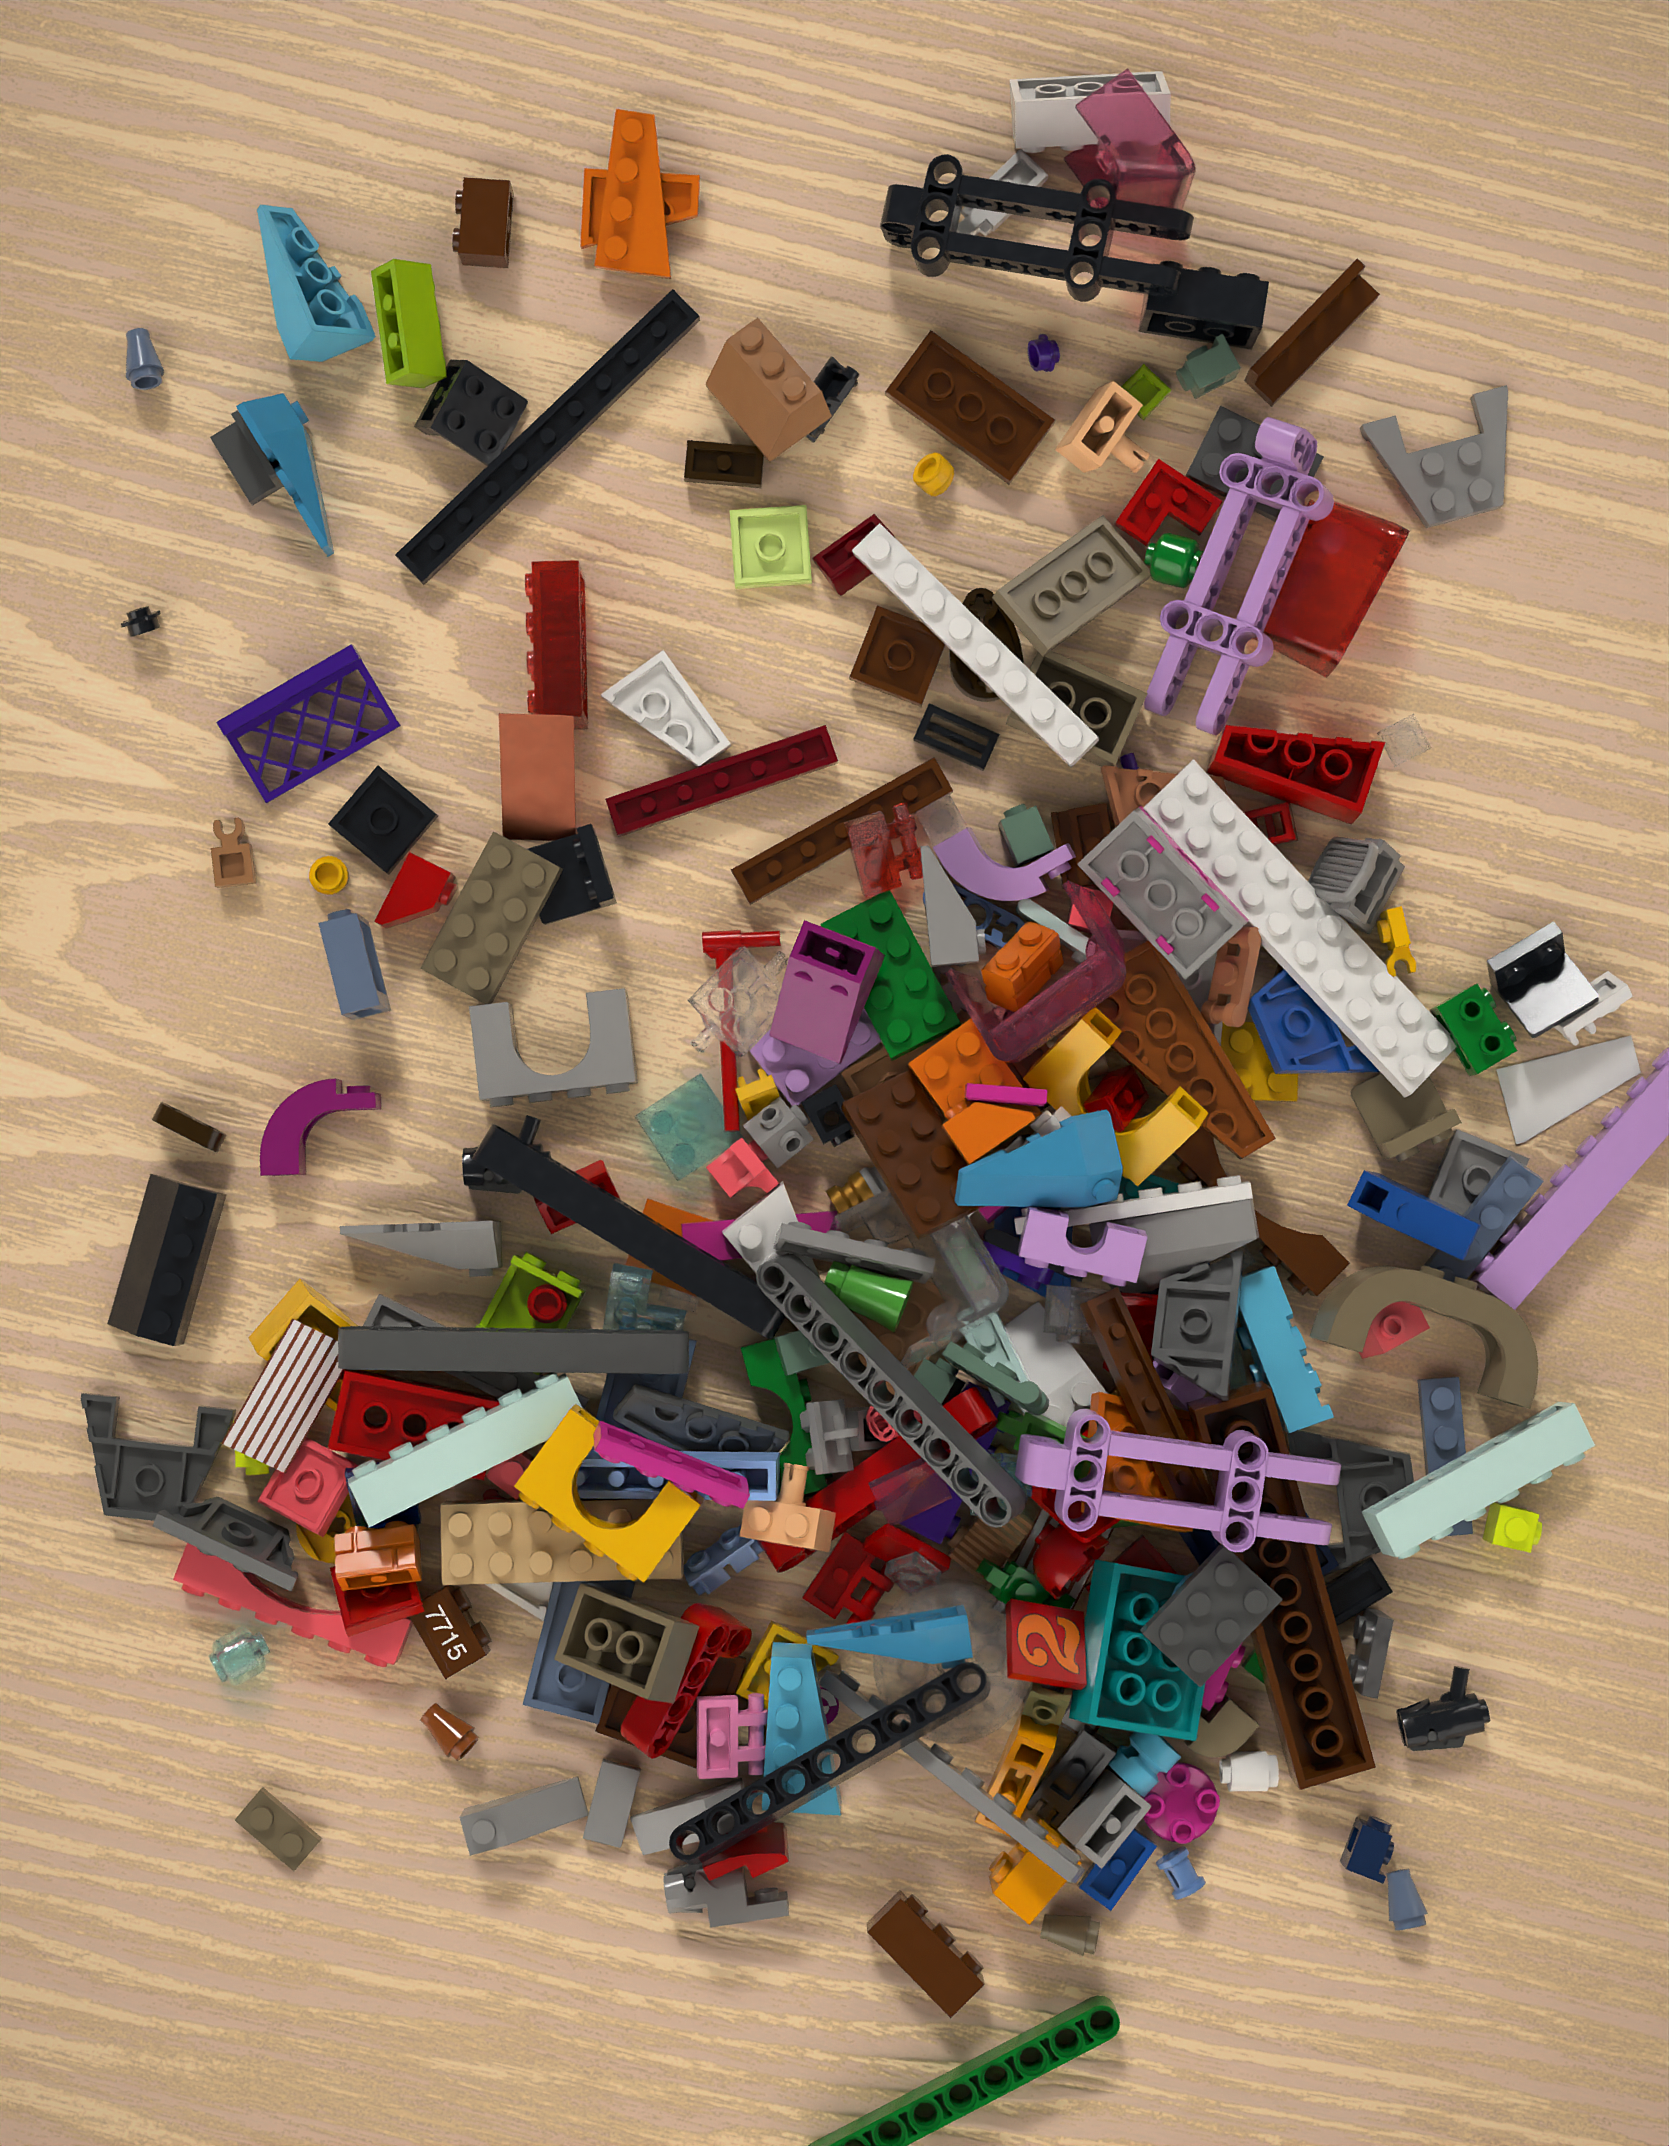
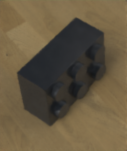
[1138,261,1269,350]

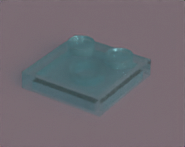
[635,1073,744,1182]

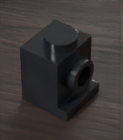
[801,1084,855,1147]

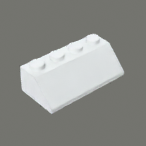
[1010,71,1171,153]

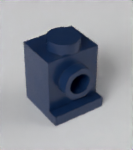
[1340,1816,1394,1884]

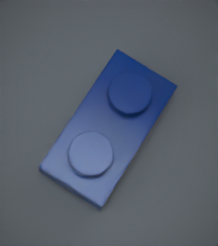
[1078,1828,1157,1911]

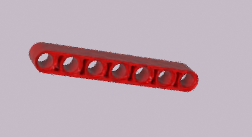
[758,1387,998,1573]

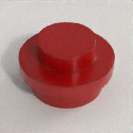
[527,1284,567,1324]

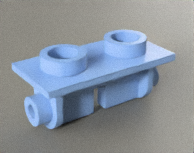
[684,1525,764,1596]

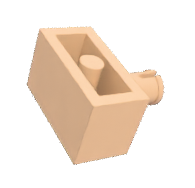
[1055,381,1150,473]
[739,1463,836,1552]

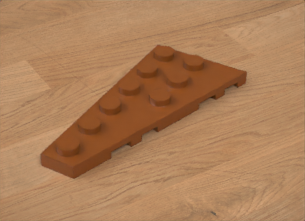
[1053,940,1276,1160]

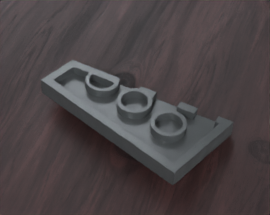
[612,1383,789,1452]

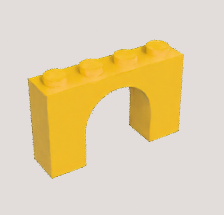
[1023,1005,1208,1187]
[514,1404,705,1583]

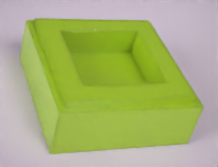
[1121,364,1171,421]

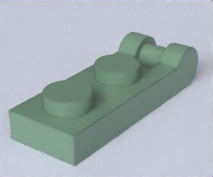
[942,1341,1049,1415]

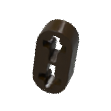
[152,1102,227,1153]

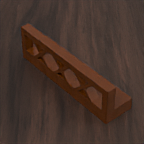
[1244,258,1380,407]

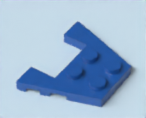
[1248,968,1380,1074]

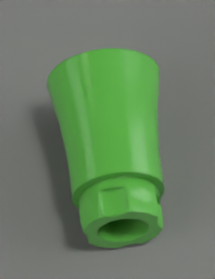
[824,1261,914,1333]

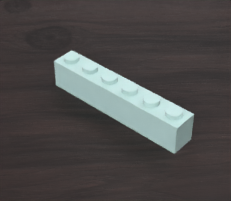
[348,1372,582,1527]
[1361,1402,1595,1559]

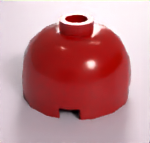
[1033,1524,1110,1599]

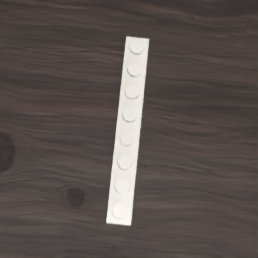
[852,523,1099,768]

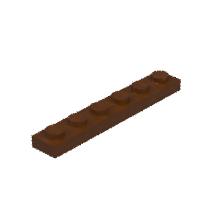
[731,757,953,905]
[1079,1287,1215,1505]

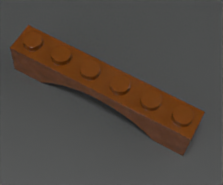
[1172,1126,1350,1296]

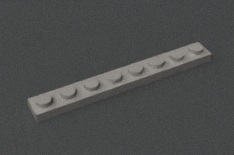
[818,1670,1085,1883]

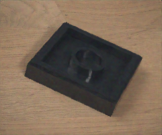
[328,765,438,875]

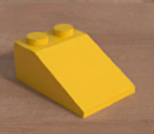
[248,1279,387,1412]

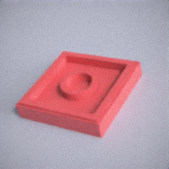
[257,1437,359,1537]

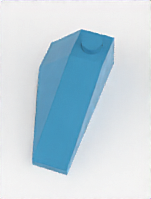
[236,393,334,557]
[954,1109,1123,1207]
[806,1605,973,1669]

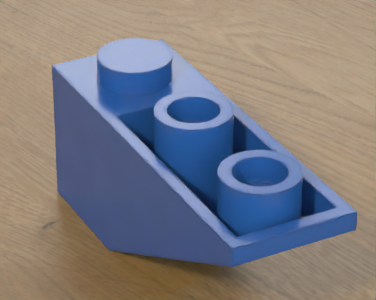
[1347,1170,1481,1260]

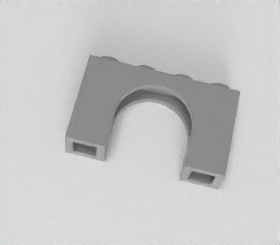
[469,988,638,1107]

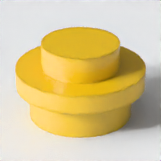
[309,856,349,895]

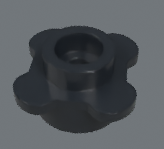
[121,606,161,637]

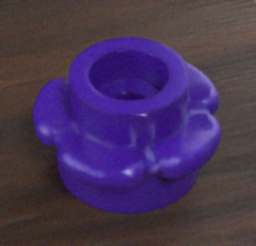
[1028,334,1060,372]

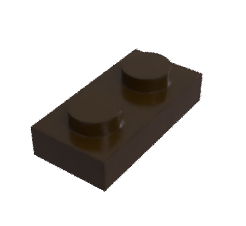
[684,440,764,488]

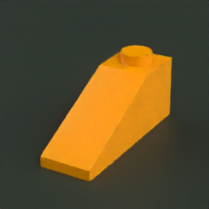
[975,1707,1059,1837]

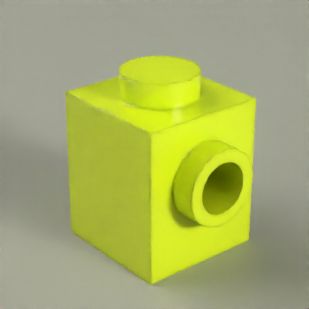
[1482,1502,1542,1553]

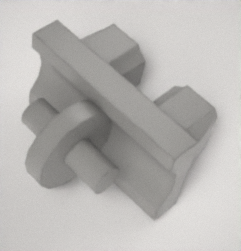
[800,1399,859,1475]

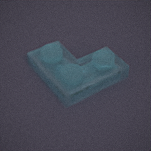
[603,1263,686,1331]

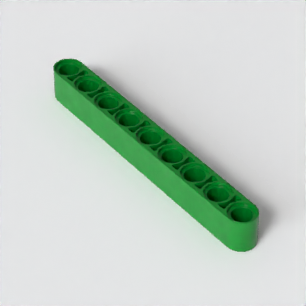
[808,1995,1120,2146]

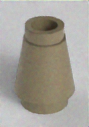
[1040,1914,1100,1956]

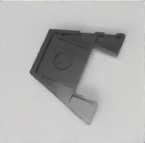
[81,1393,236,1521]
[1287,1430,1414,1577]

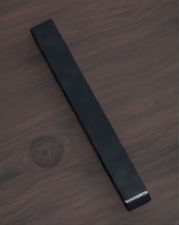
[472,1124,786,1340]
[669,1662,991,1865]

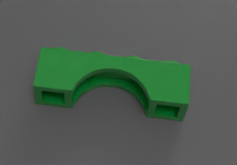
[741,1338,833,1494]

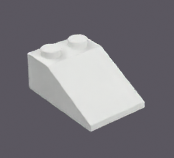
[1004,1301,1108,1427]

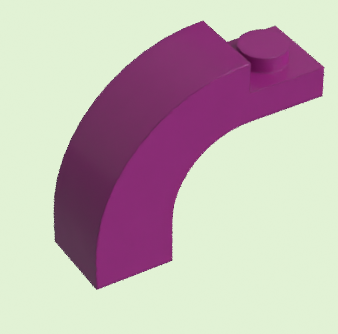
[260,1078,382,1176]

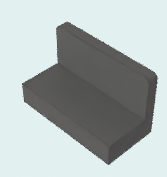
[210,410,284,506]

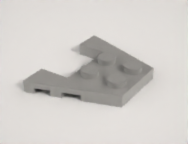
[1360,385,1508,528]

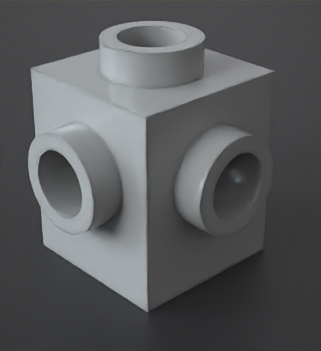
[743,1096,814,1169]

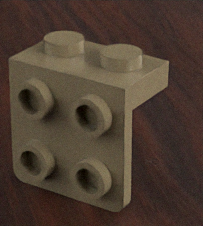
[1351,1073,1462,1162]

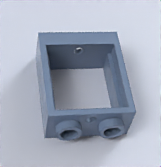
[318,909,391,1020]

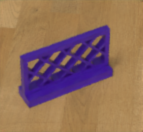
[216,644,401,803]

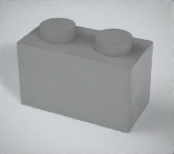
[1058,1769,1152,1869]

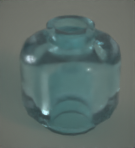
[208,1626,270,1686]

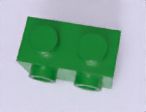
[1430,984,1518,1076]

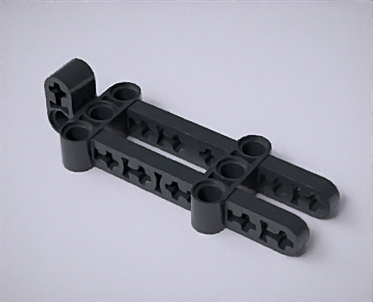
[880,154,1194,302]

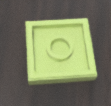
[730,505,812,589]

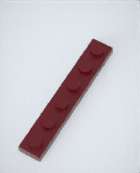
[605,725,838,837]

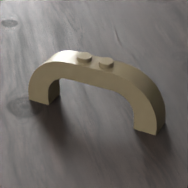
[1310,1265,1538,1409]

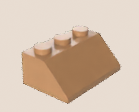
[706,317,832,462]

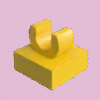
[735,1069,780,1121]

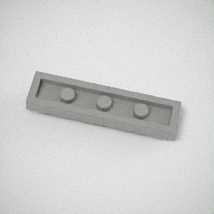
[773,1222,936,1284]

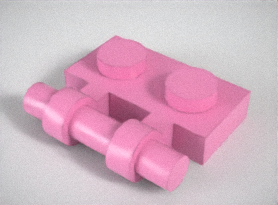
[697,1693,768,1779]

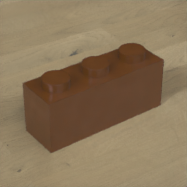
[867,1890,985,2018]

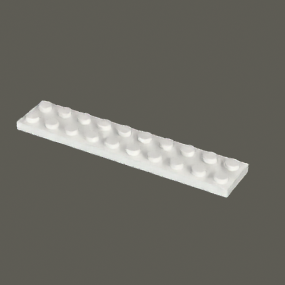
[1143,759,1456,1098]

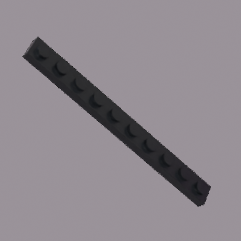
[395,289,700,585]

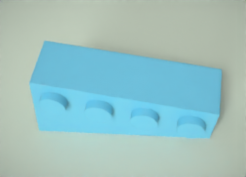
[1236,1266,1334,1433]
[762,1642,841,1816]

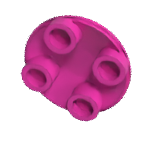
[1141,1762,1220,1844]

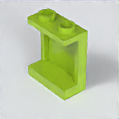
[475,1252,586,1376]

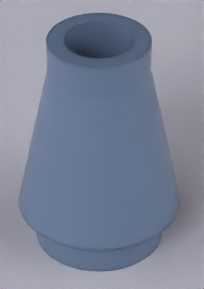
[126,328,164,390]
[1386,1869,1428,1930]

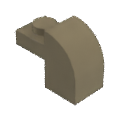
[1184,1694,1259,1757]

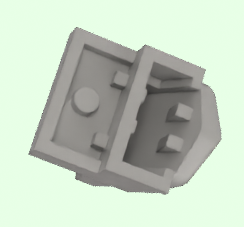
[1308,837,1405,935]

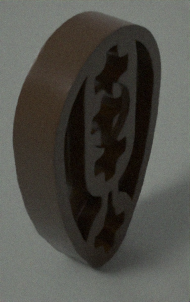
[949,588,1024,702]

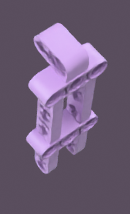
[1144,417,1334,735]
[1015,1409,1341,1552]

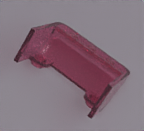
[1064,68,1196,210]
[945,880,1126,1063]

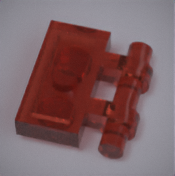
[844,803,923,898]

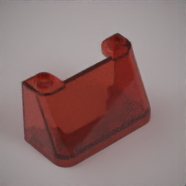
[1253,499,1410,678]

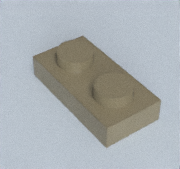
[235,1787,322,1871]

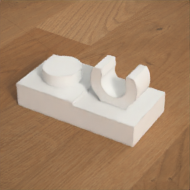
[1554,971,1633,1046]

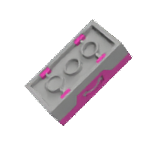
[1077,806,1249,980]

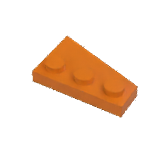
[580,168,700,249]

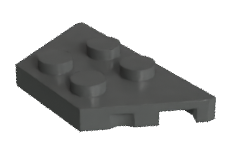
[1151,1251,1244,1401]
[153,1497,298,1591]

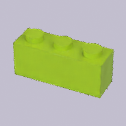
[371,259,447,388]

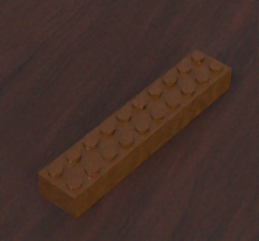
[1186,1381,1376,1790]

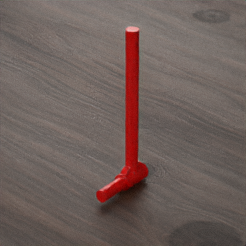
[702,930,781,1132]

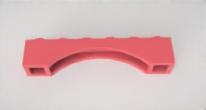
[173,1543,413,1667]

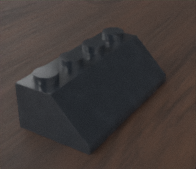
[107,1174,226,1346]

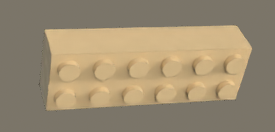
[440,1498,684,1585]

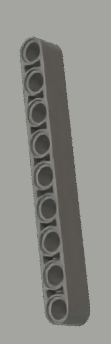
[756,1253,1027,1528]
[338,1326,689,1374]

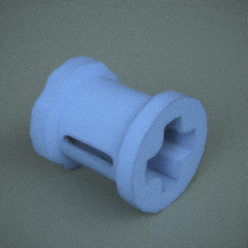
[1156,1846,1206,1900]

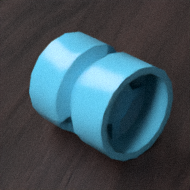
[1108,1731,1181,1797]

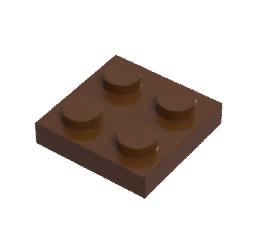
[849,605,945,707]

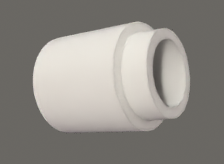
[1219,1751,1279,1792]

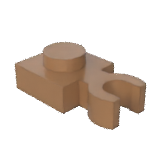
[210,817,256,888]

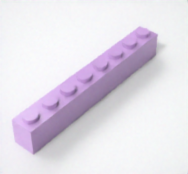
[1470,1048,1669,1310]

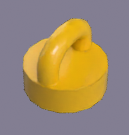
[913,452,954,497]

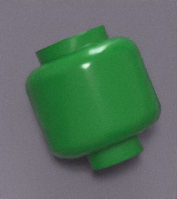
[1144,533,1204,588]

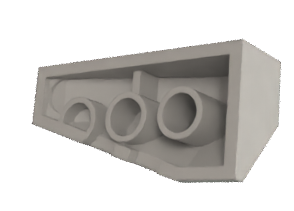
[1089,1199,1259,1293]
[340,1221,502,1277]

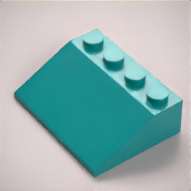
[1069,1559,1205,1741]

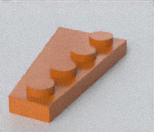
[594,109,671,279]

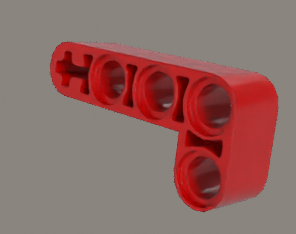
[620,1603,752,1759]

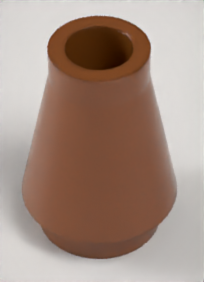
[420,1703,479,1761]

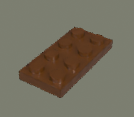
[885,330,1055,485]
[841,1069,985,1240]

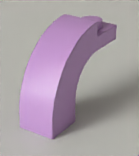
[933,827,1076,901]

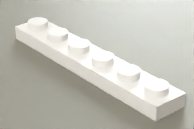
[1014,1175,1253,1234]

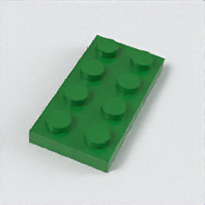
[821,889,961,1061]

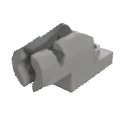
[663,1863,789,1928]

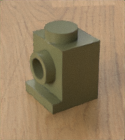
[1022,1682,1073,1726]

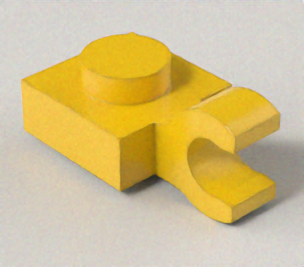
[1377,906,1416,977]

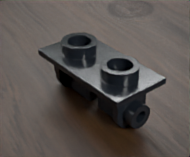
[806,357,859,443]

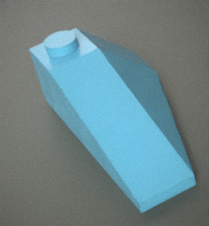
[257,204,376,362]

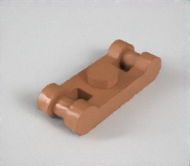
[1201,926,1261,1027]

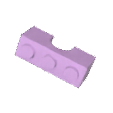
[1018,1207,1148,1286]

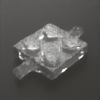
[687,946,789,1057]

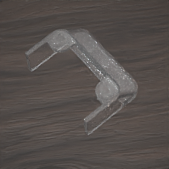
[829,1189,1009,1368]

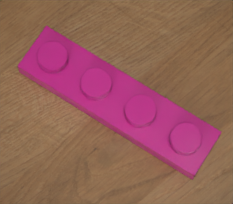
[593,1421,750,1509]

